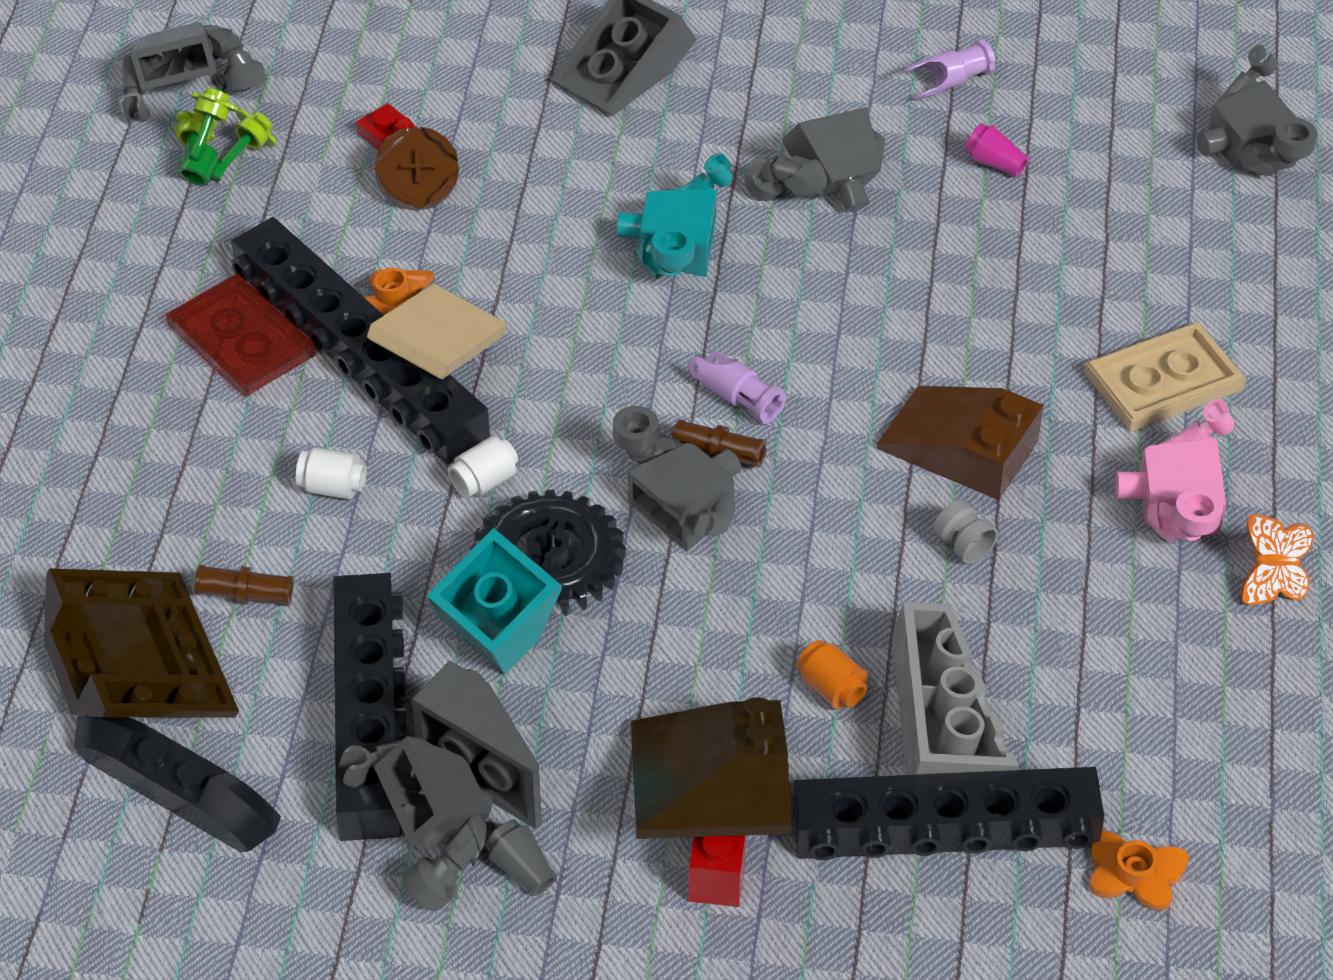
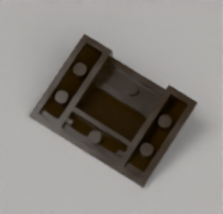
[44,568,239,718]
[630,697,792,839]

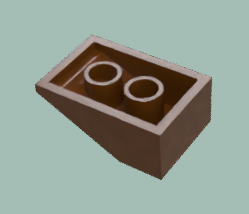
[877,385,1044,500]

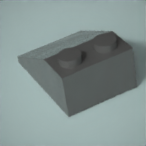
[550,0,696,116]
[412,660,542,829]

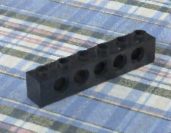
[333,573,407,841]
[793,767,1105,861]

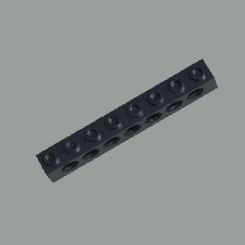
[231,216,490,465]

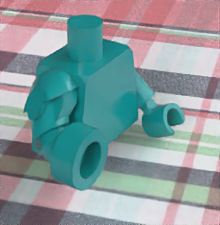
[617,153,732,279]

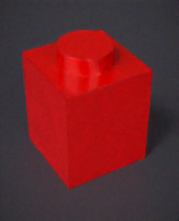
[688,835,746,907]

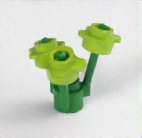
[174,87,277,186]

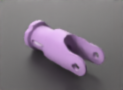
[902,38,995,99]
[688,351,787,424]

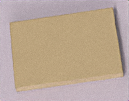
[367,284,507,379]
[1084,321,1246,432]

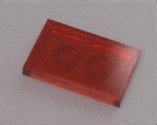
[166,274,316,397]

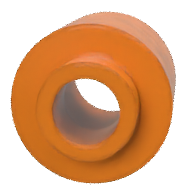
[796,640,868,710]

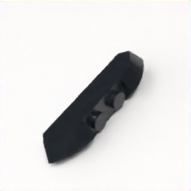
[74,716,281,853]

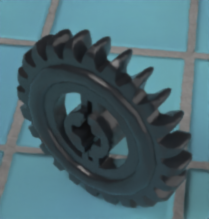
[471,489,626,616]

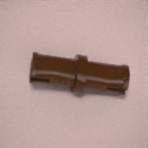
[672,419,767,468]
[194,564,294,606]

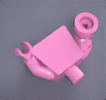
[1115,399,1234,543]

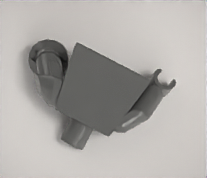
[119,22,267,124]
[1197,45,1318,176]
[745,107,885,212]
[613,406,741,552]
[339,736,493,911]

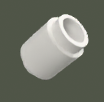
[448,436,518,499]
[295,448,367,500]

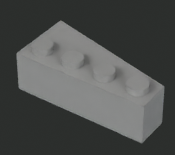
[892,601,1019,775]

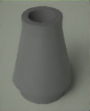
[485,819,557,896]

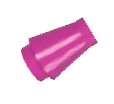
[964,123,1029,178]

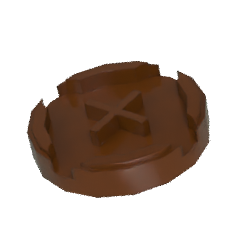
[375,127,459,211]

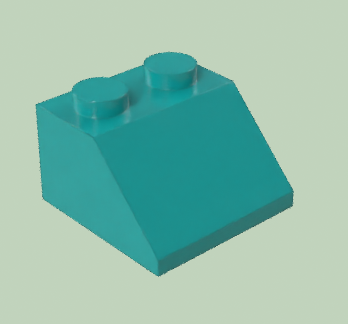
[426,528,562,675]

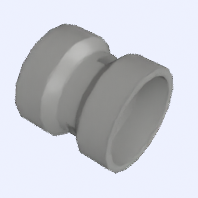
[933,499,999,564]

